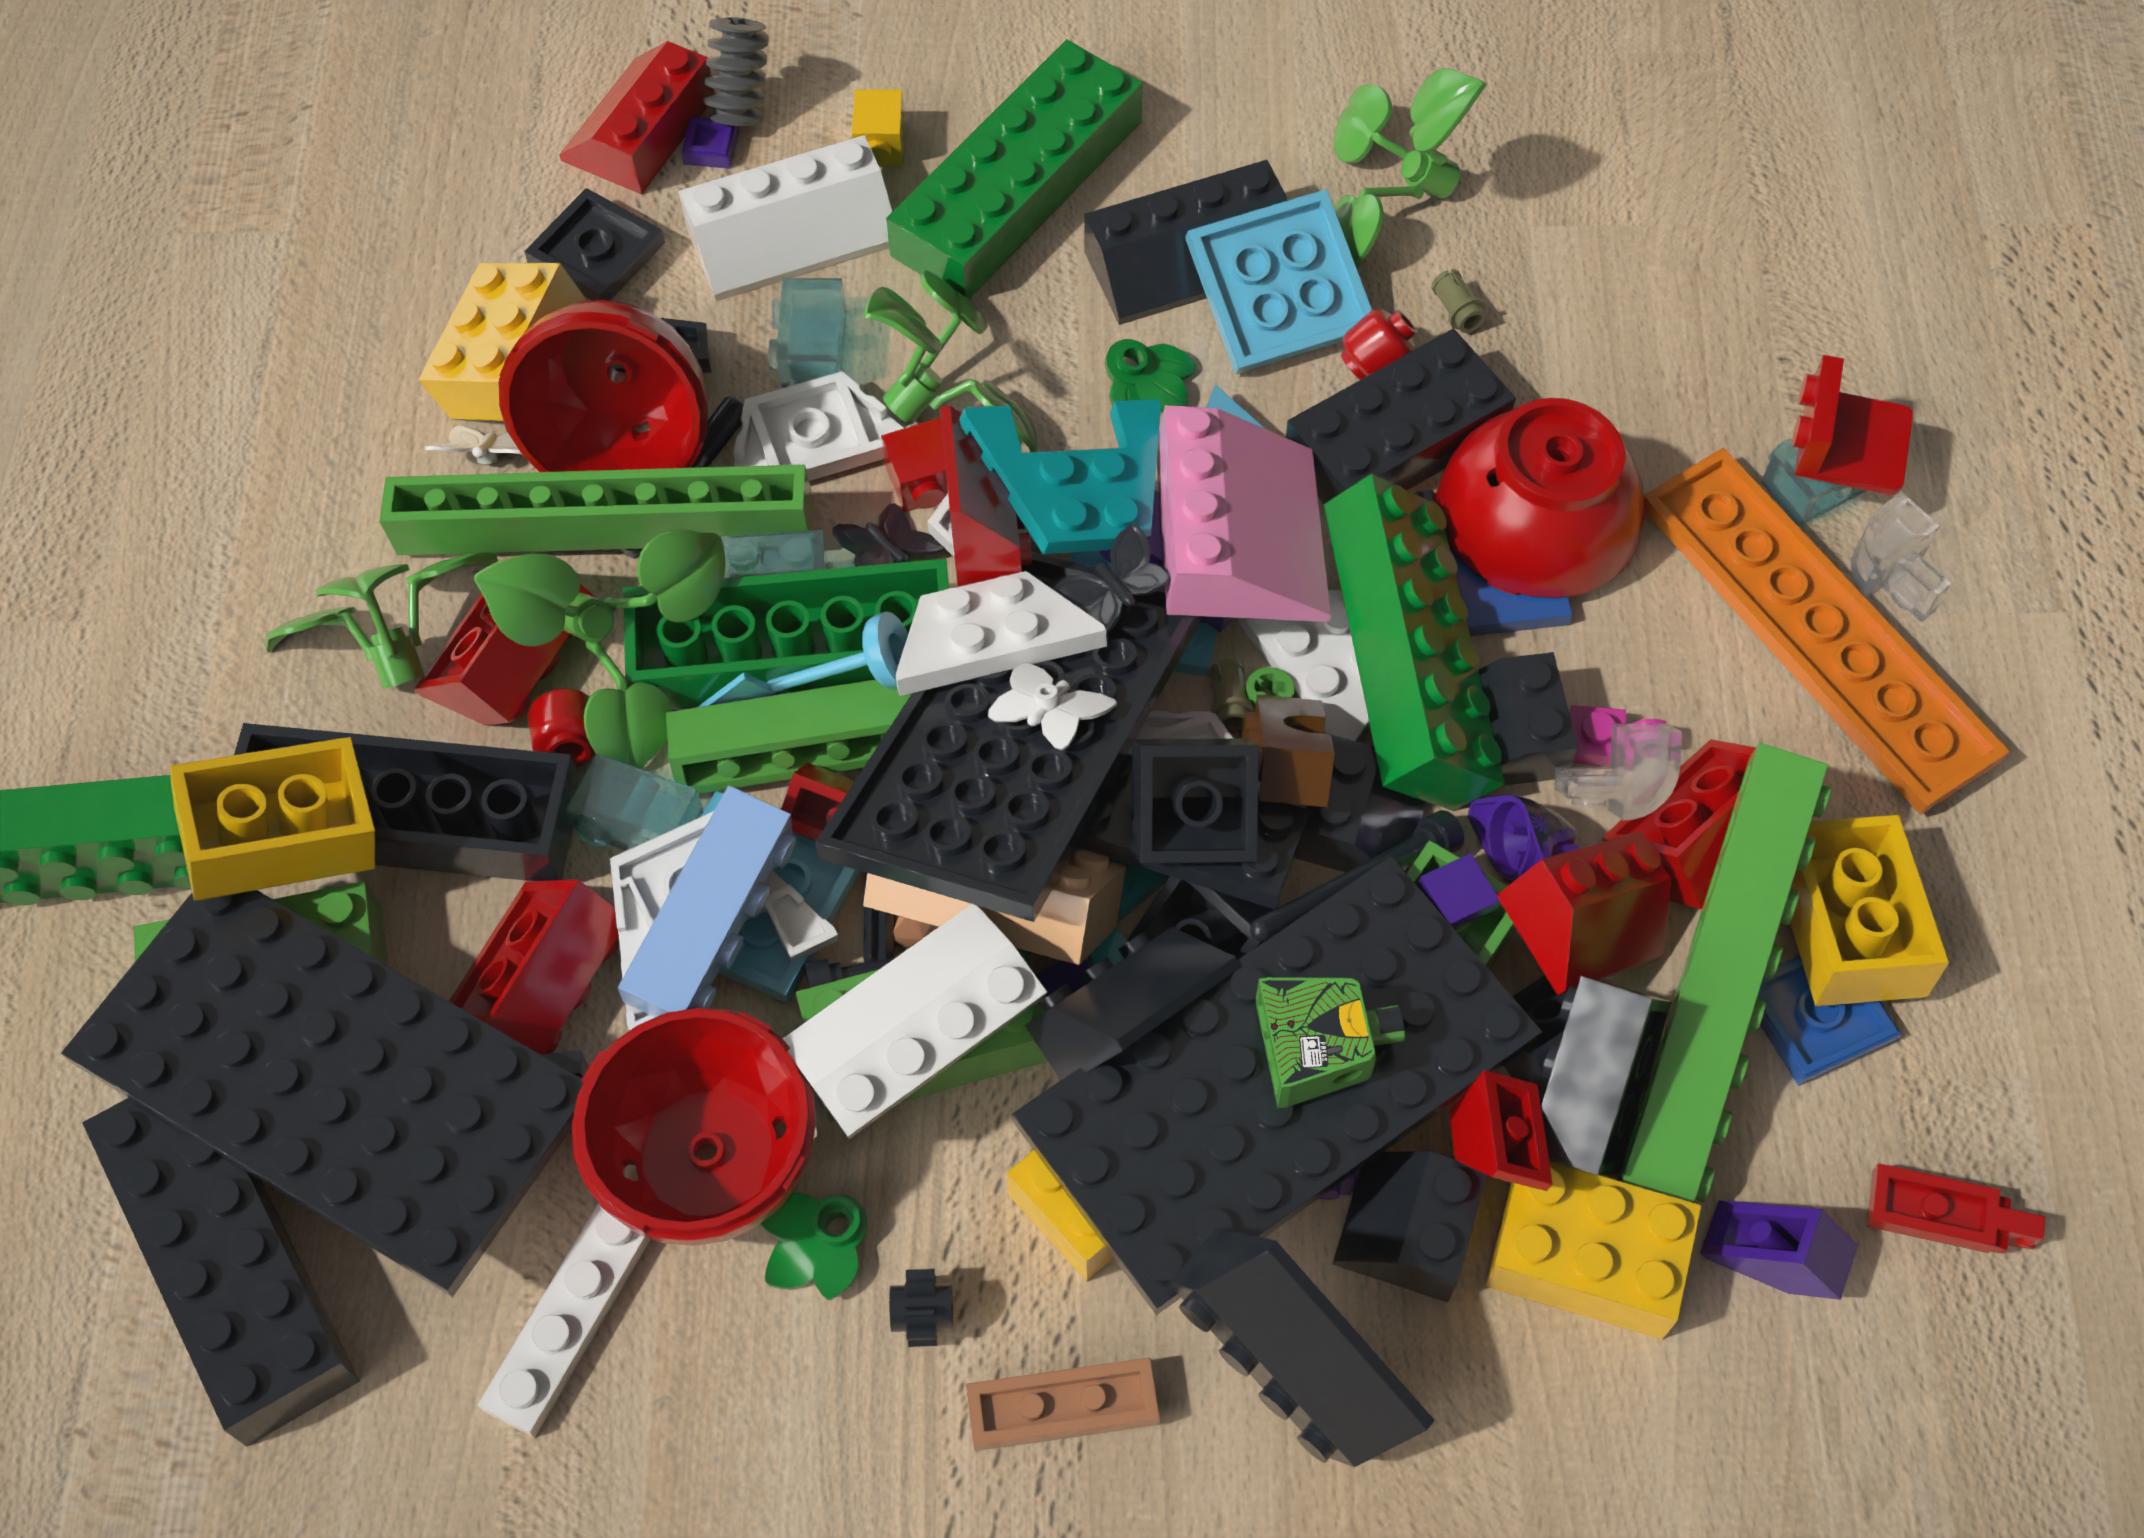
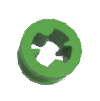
[1246,667,1295,712]

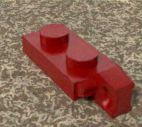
[1867,1163,2045,1254]

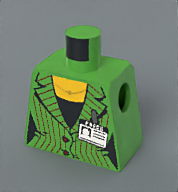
[1255,977,1405,1108]

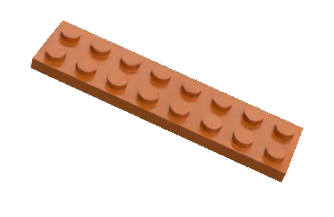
[1643,447,2010,815]

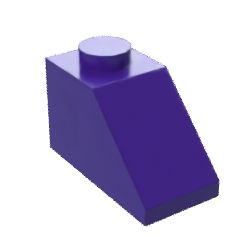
[1700,1200,1858,1300]

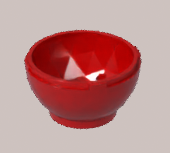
[498,299,708,472]
[1436,398,1645,598]
[572,1008,816,1246]

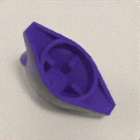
[1467,795,1579,881]

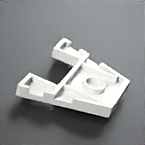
[610,811,838,1031]

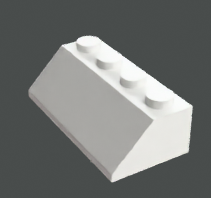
[679,135,892,301]
[783,904,1047,1139]

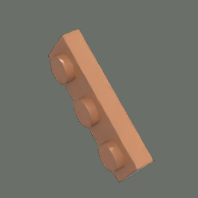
[966,1357,1160,1451]

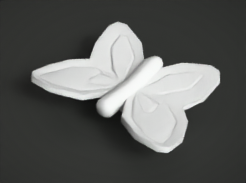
[425,426,521,464]
[988,663,1117,750]

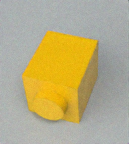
[852,89,905,167]

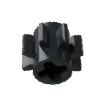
[889,1268,953,1347]

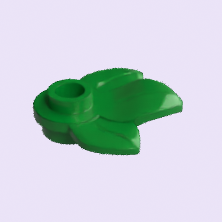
[1105,339,1197,413]
[759,1192,868,1301]

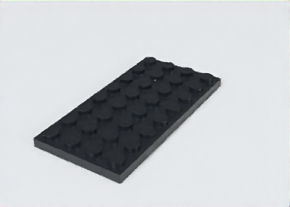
[815,552,1204,922]
[1012,856,1542,1316]
[61,890,583,1298]

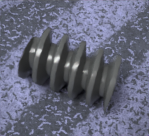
[703,17,769,126]

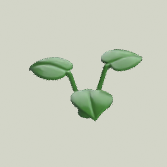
[1334,68,1487,269]
[864,270,1038,452]
[474,529,726,776]
[265,552,499,689]

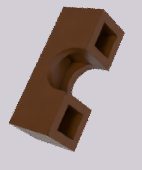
[1242,694,1335,807]

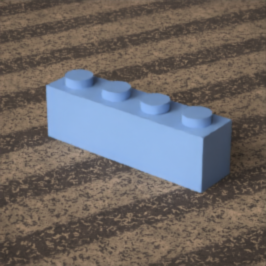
[618,785,797,1017]

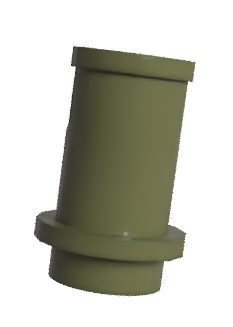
[1431,269,1486,333]
[1210,659,1254,732]

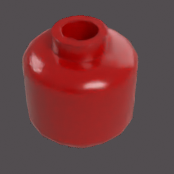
[1341,308,1417,380]
[528,688,597,768]

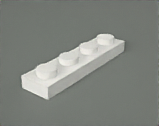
[477,1203,651,1438]

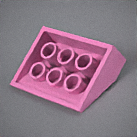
[1157,405,1331,622]

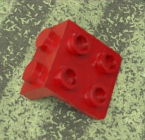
[1792,354,1913,496]

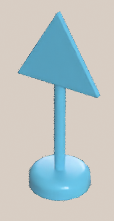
[698,612,908,707]

